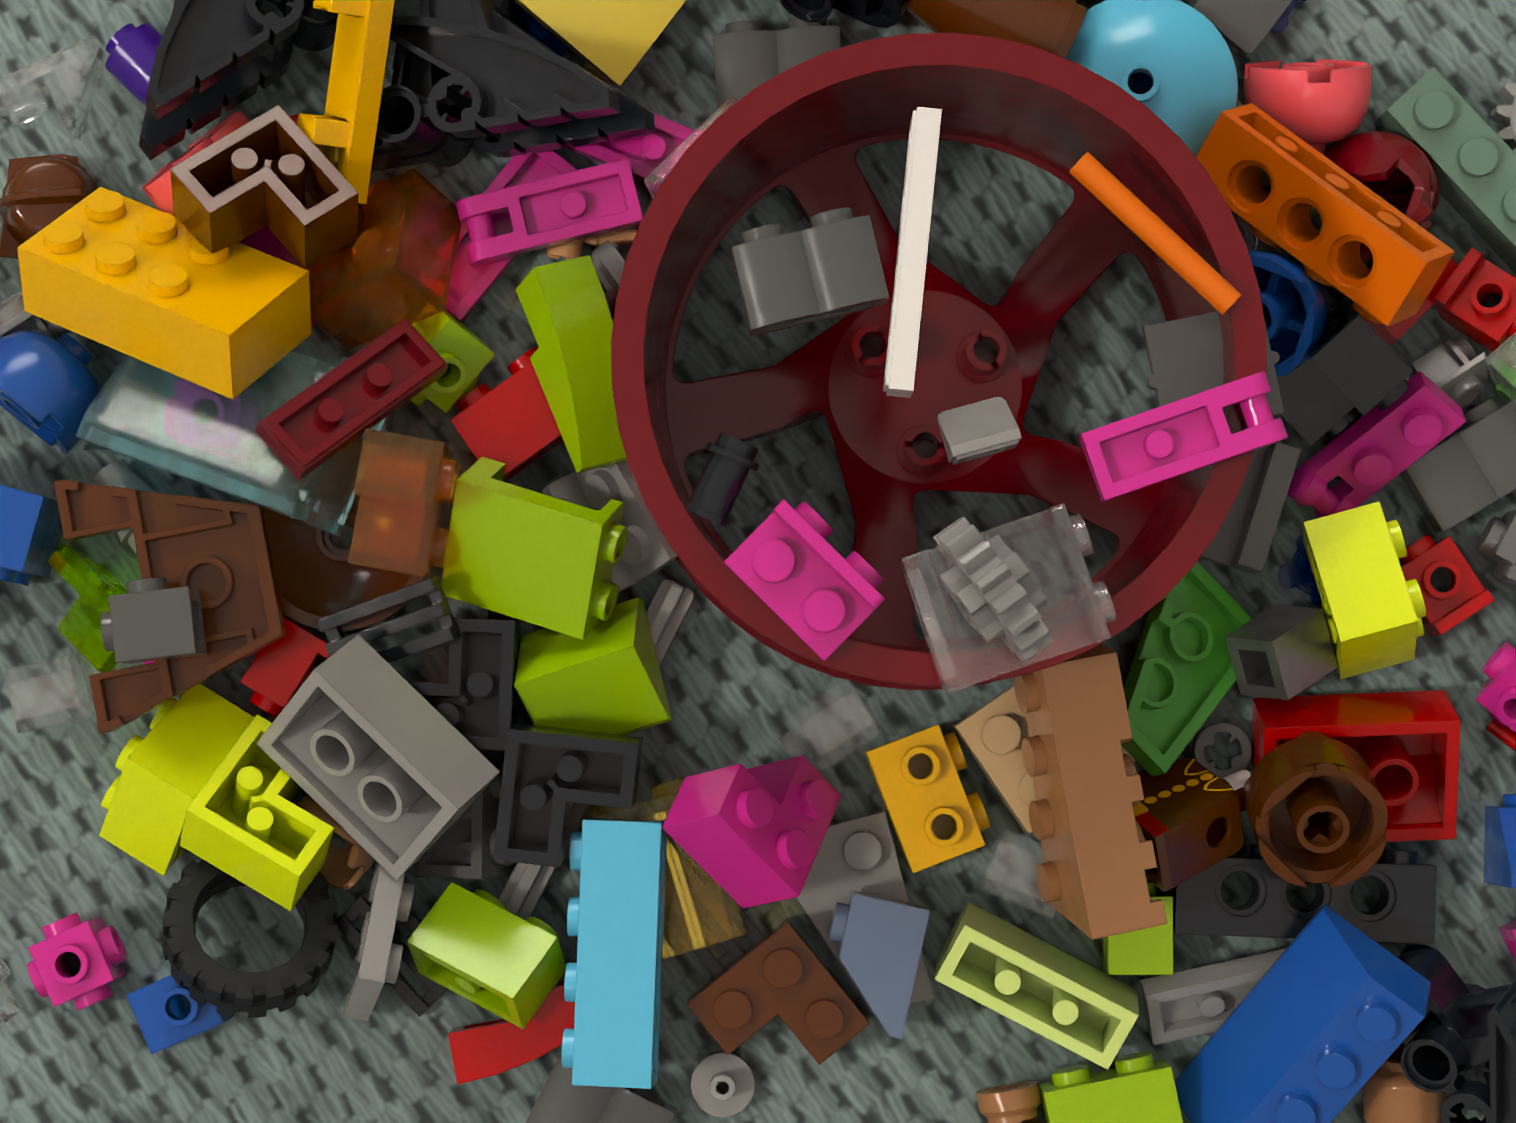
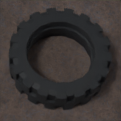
[162,859,338,1018]

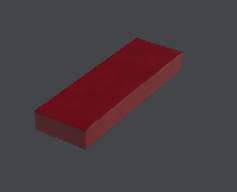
[255,318,449,481]

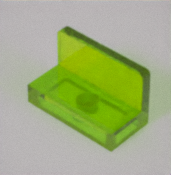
[47,541,127,672]

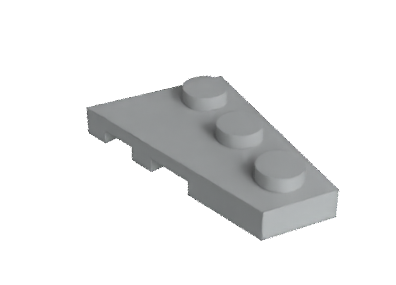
[796,811,935,1014]
[343,859,419,1022]

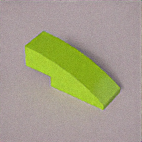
[515,255,628,474]

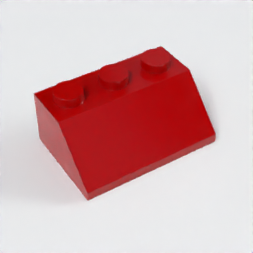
[1252,690,1460,842]

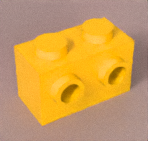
[865,724,991,873]

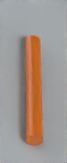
[1069,152,1242,315]

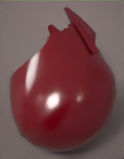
[1324,130,1439,260]

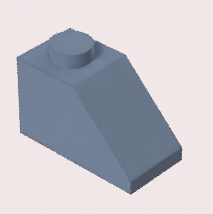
[829,890,930,1039]

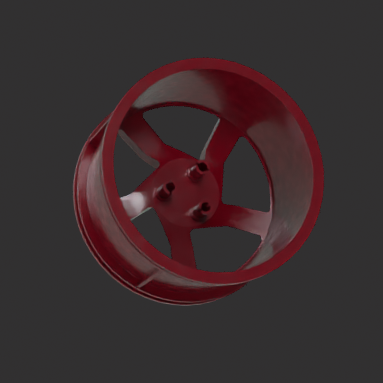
[611,33,1267,690]

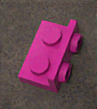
[724,499,885,661]

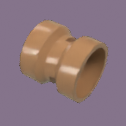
[976,1081,1042,1123]

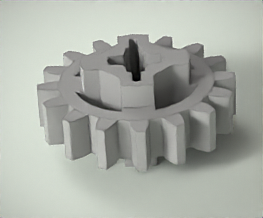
[933,517,1053,662]

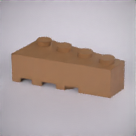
[1014,643,1168,940]

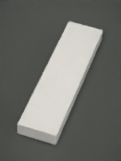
[883,107,942,398]

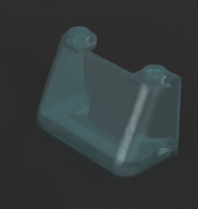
[75,351,385,537]

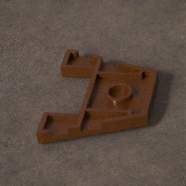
[54,480,286,733]

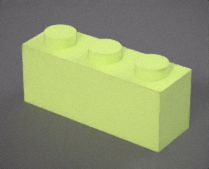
[934,901,1139,1070]

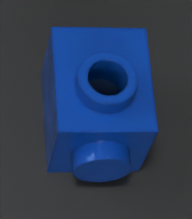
[126,975,232,1054]

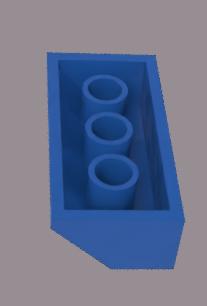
[1174,904,1431,1123]

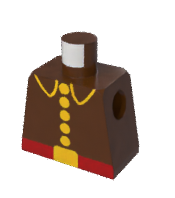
[1133,758,1251,892]

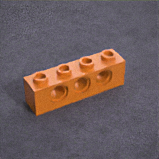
[1196,103,1455,327]

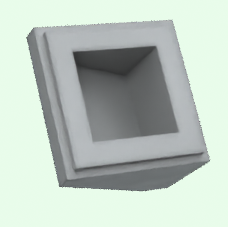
[937,397,1022,465]

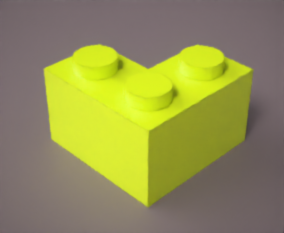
[1303,501,1426,680]
[99,684,255,876]
[180,714,334,911]

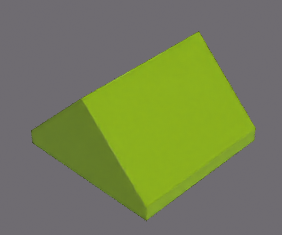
[514,597,673,735]

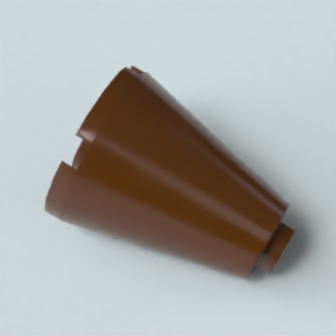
[906,0,1087,59]

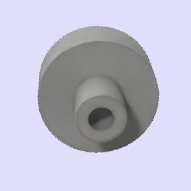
[691,1051,755,1118]

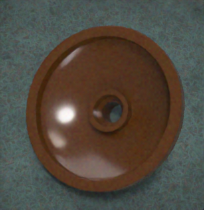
[247,440,436,631]

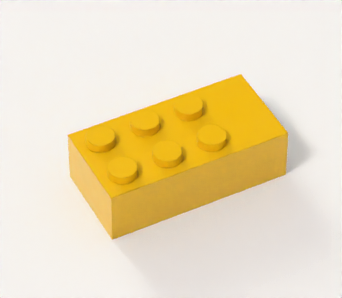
[17,187,312,400]

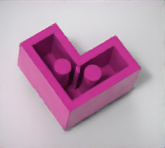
[662,755,841,908]

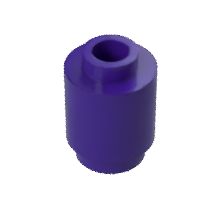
[105,23,163,107]

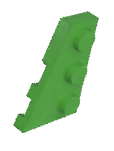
[1121,562,1252,777]

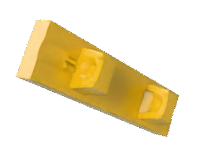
[297,0,395,204]

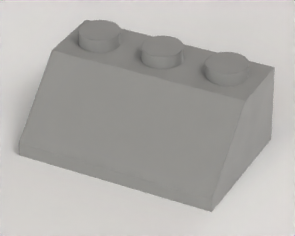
[256,634,500,881]

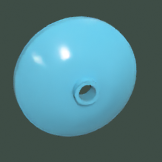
[1066,0,1238,157]

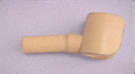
[547,229,637,260]

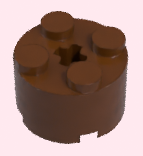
[1243,731,1388,888]

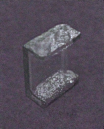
[899,503,1117,694]

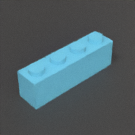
[562,817,667,1089]

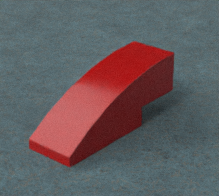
[448,981,575,1085]

